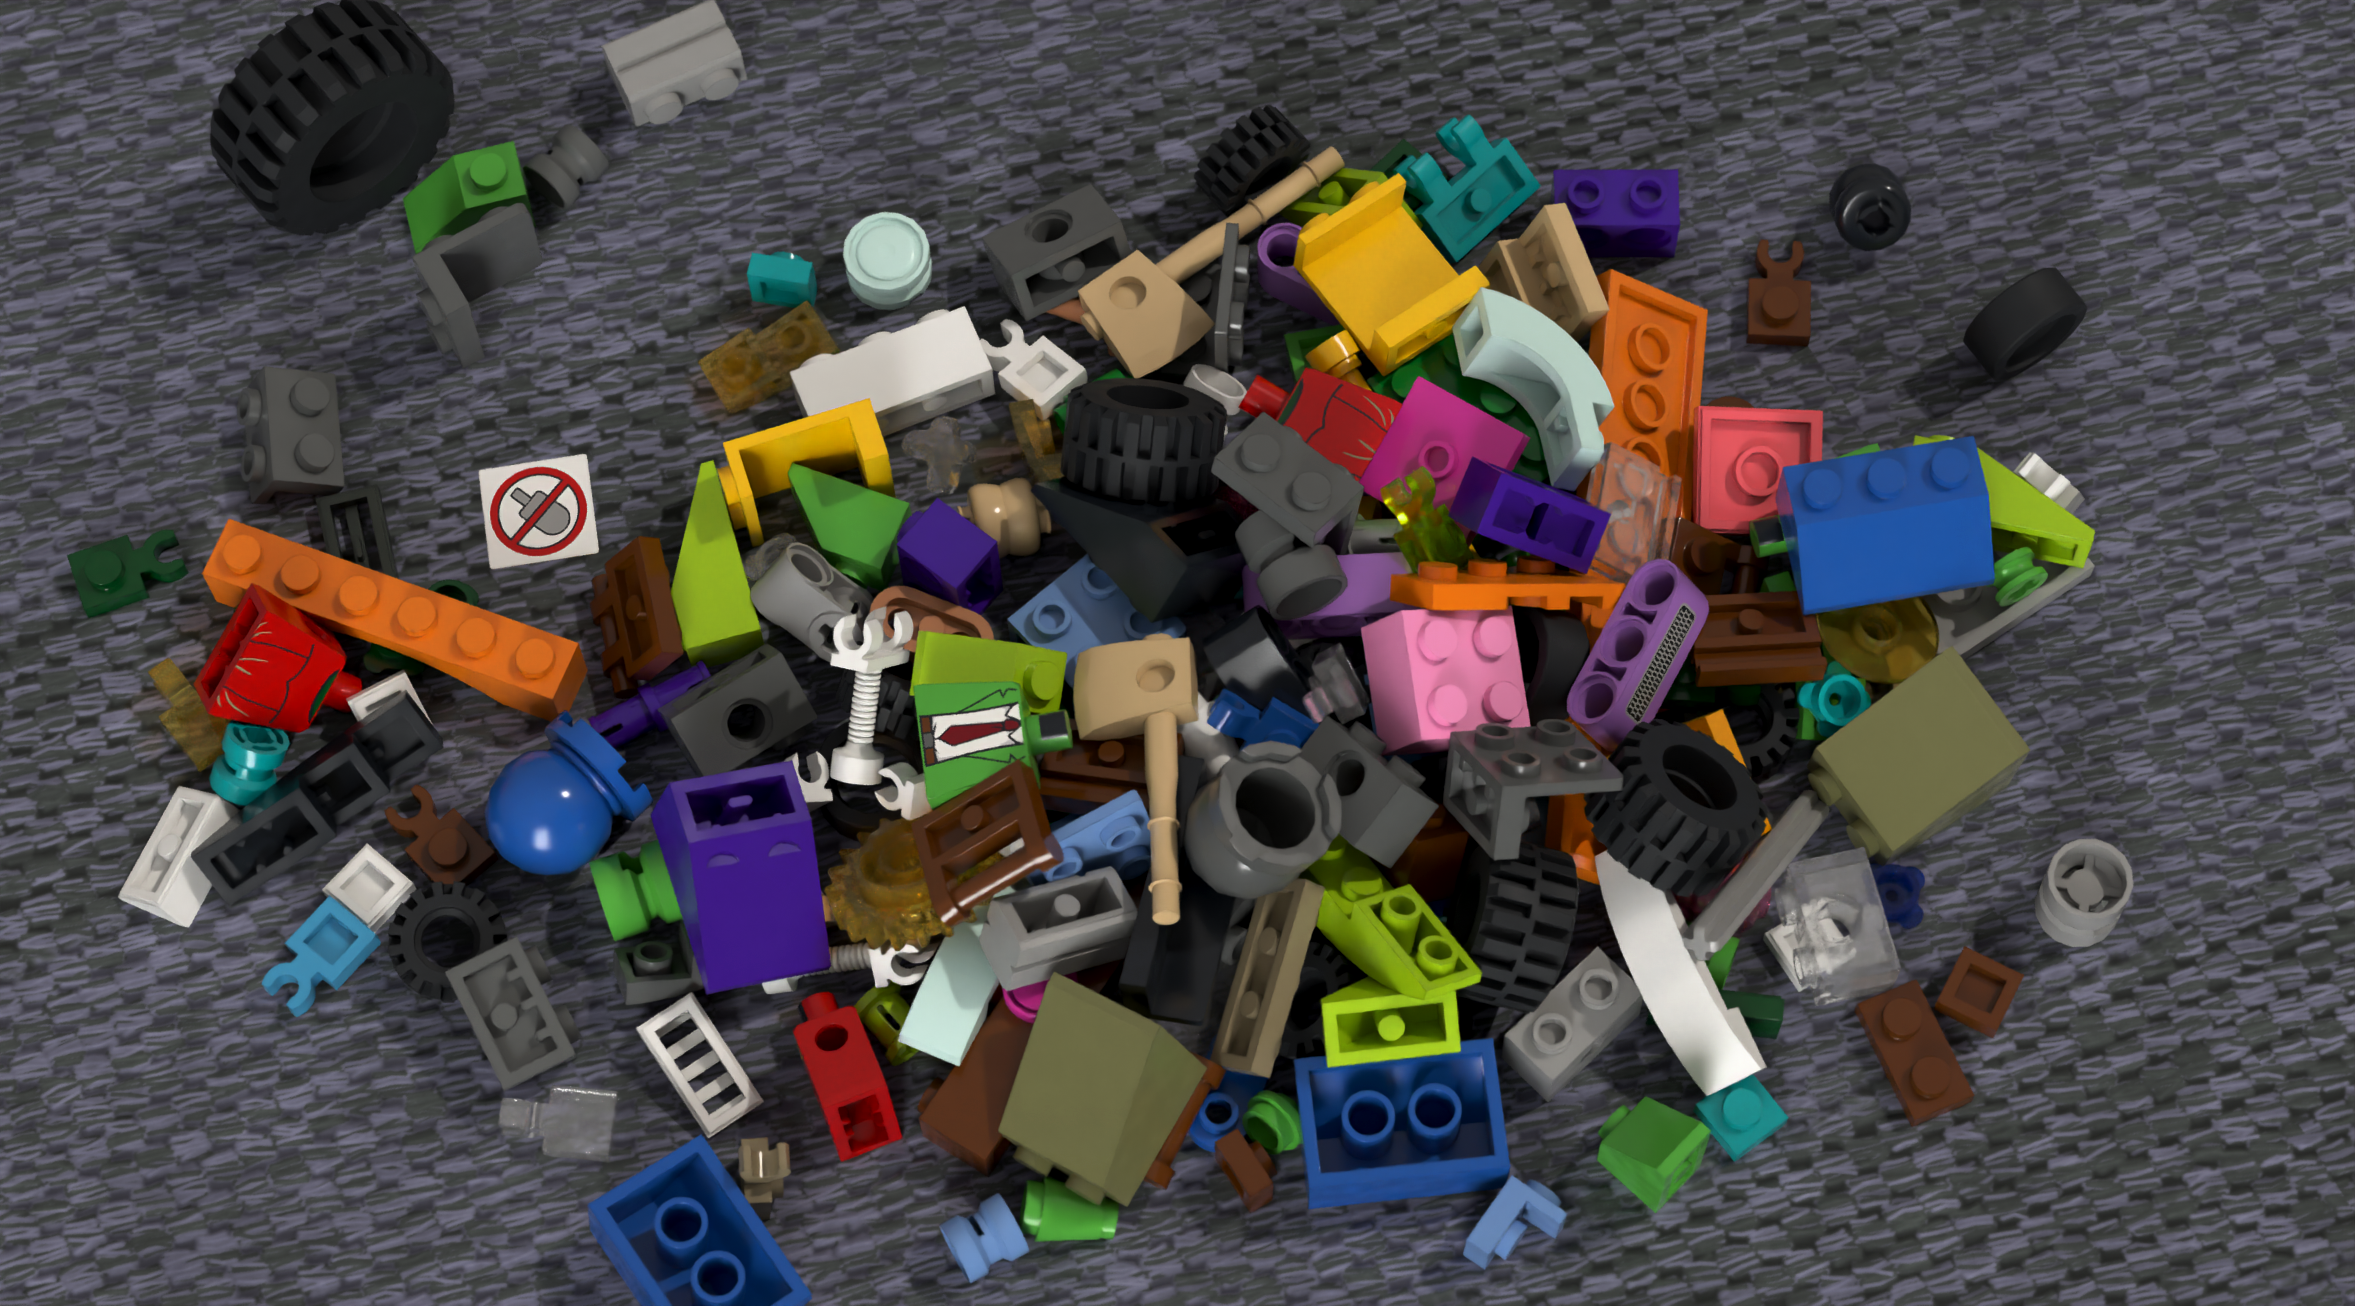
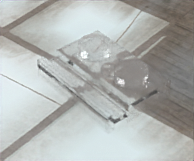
[1586,442,1682,586]

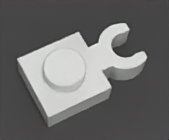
[980,319,1088,422]
[2013,452,2085,514]

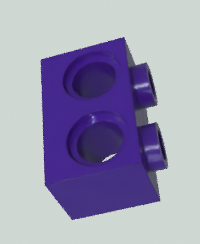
[1550,169,1680,257]
[1448,456,1611,574]
[896,498,1003,615]

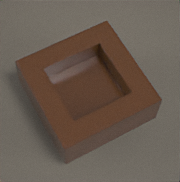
[1934,946,2024,1038]
[1215,1128,1277,1213]

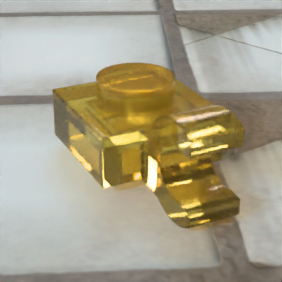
[148,657,231,772]

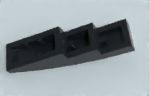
[191,690,443,906]

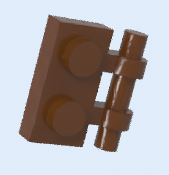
[590,536,684,699]

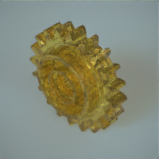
[825,814,1005,952]

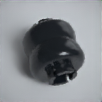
[1829,163,1911,251]

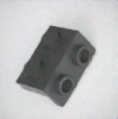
[237,366,345,505]

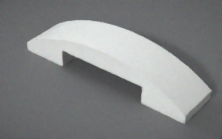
[1594,850,1766,1096]

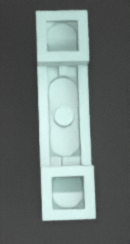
[899,852,1032,1066]

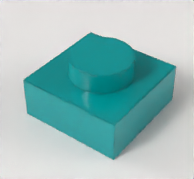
[747,252,818,311]
[1693,1074,1788,1162]

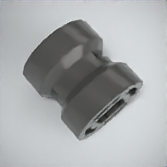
[522,124,609,211]

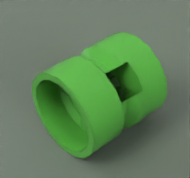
[589,839,683,941]

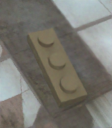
[1210,878,1325,1078]

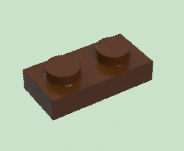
[1854,979,1974,1127]

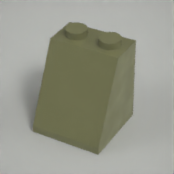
[1806,646,2031,869]
[998,971,1207,1207]

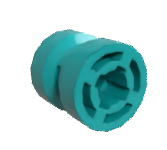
[209,720,290,806]

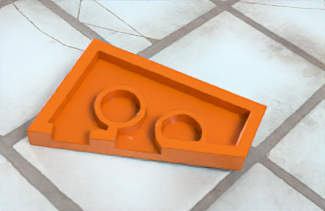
[1390,555,1625,610]

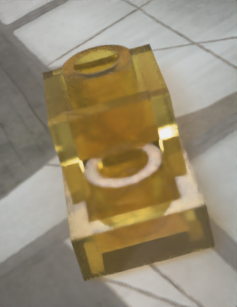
[698,300,842,414]
[1008,399,1069,533]

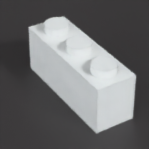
[790,306,995,436]

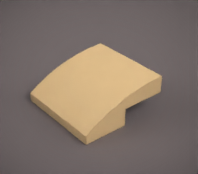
[1477,203,1610,342]

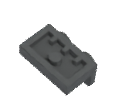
[445,936,582,1092]

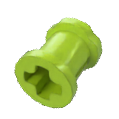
[855,980,920,1066]

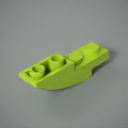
[1298,833,1482,1001]

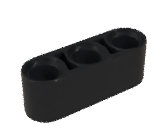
[1202,604,1348,729]

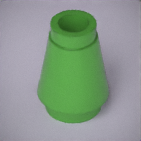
[1019,1176,1119,1242]

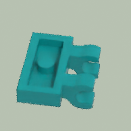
[1392,114,1541,263]

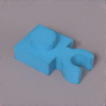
[262,896,381,1017]

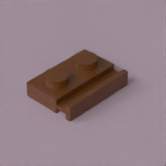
[1688,591,1828,687]
[1039,719,1185,819]

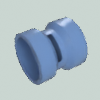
[939,1193,1029,1284]

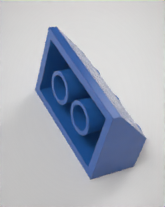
[1775,436,1995,615]
[1294,1038,1510,1209]
[587,1134,812,1306]

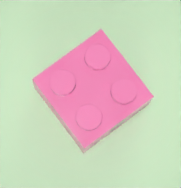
[1361,606,1531,756]

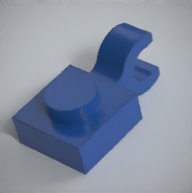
[1206,688,1320,753]

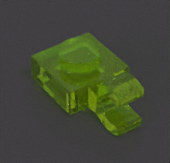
[1380,466,1475,573]

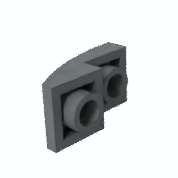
[613,921,704,1005]

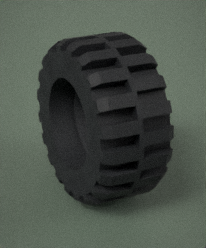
[210,0,455,236]

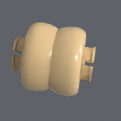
[957,478,1051,559]

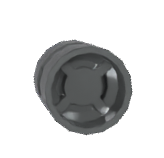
[1235,510,1348,620]

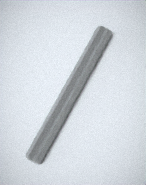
[1683,790,1829,961]

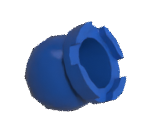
[484,710,653,875]

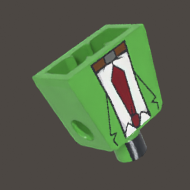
[913,681,1073,810]

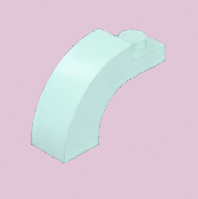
[1452,287,1615,491]

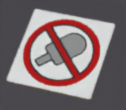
[479,454,599,569]

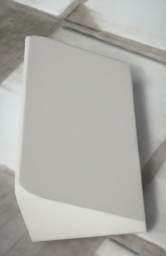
[118,786,240,927]

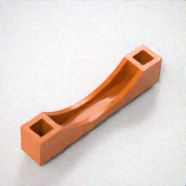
[202,519,588,722]

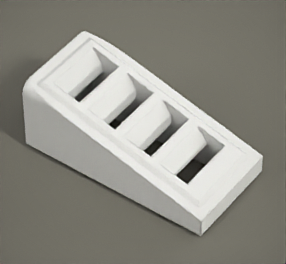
[636,992,764,1139]

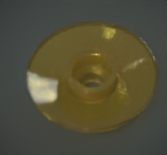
[1816,596,1939,684]

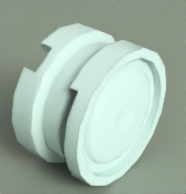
[843,212,932,310]

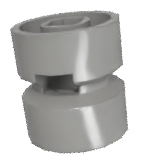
[2035,839,2133,947]

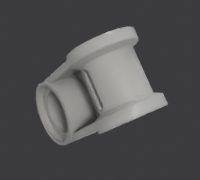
[750,542,874,662]

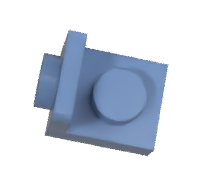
[1463,1175,1567,1270]

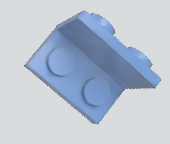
[1007,554,1186,715]
[1026,790,1151,887]

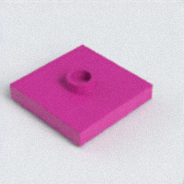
[1359,376,1530,550]

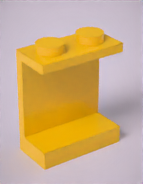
[1293,173,1491,377]
[717,398,896,547]

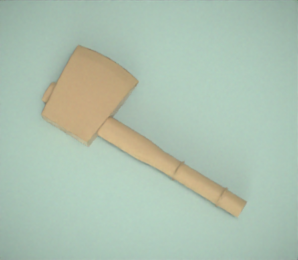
[1078,146,1345,379]
[1073,633,1199,925]

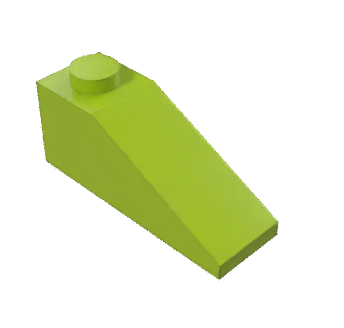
[1912,435,2095,569]
[671,460,764,668]

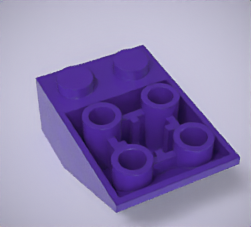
[650,760,831,994]

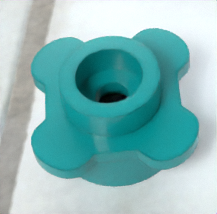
[1797,661,1871,738]

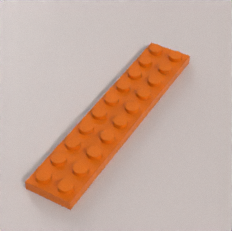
[1545,269,1708,885]

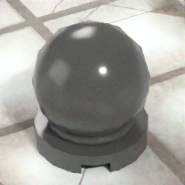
[1183,741,1342,900]

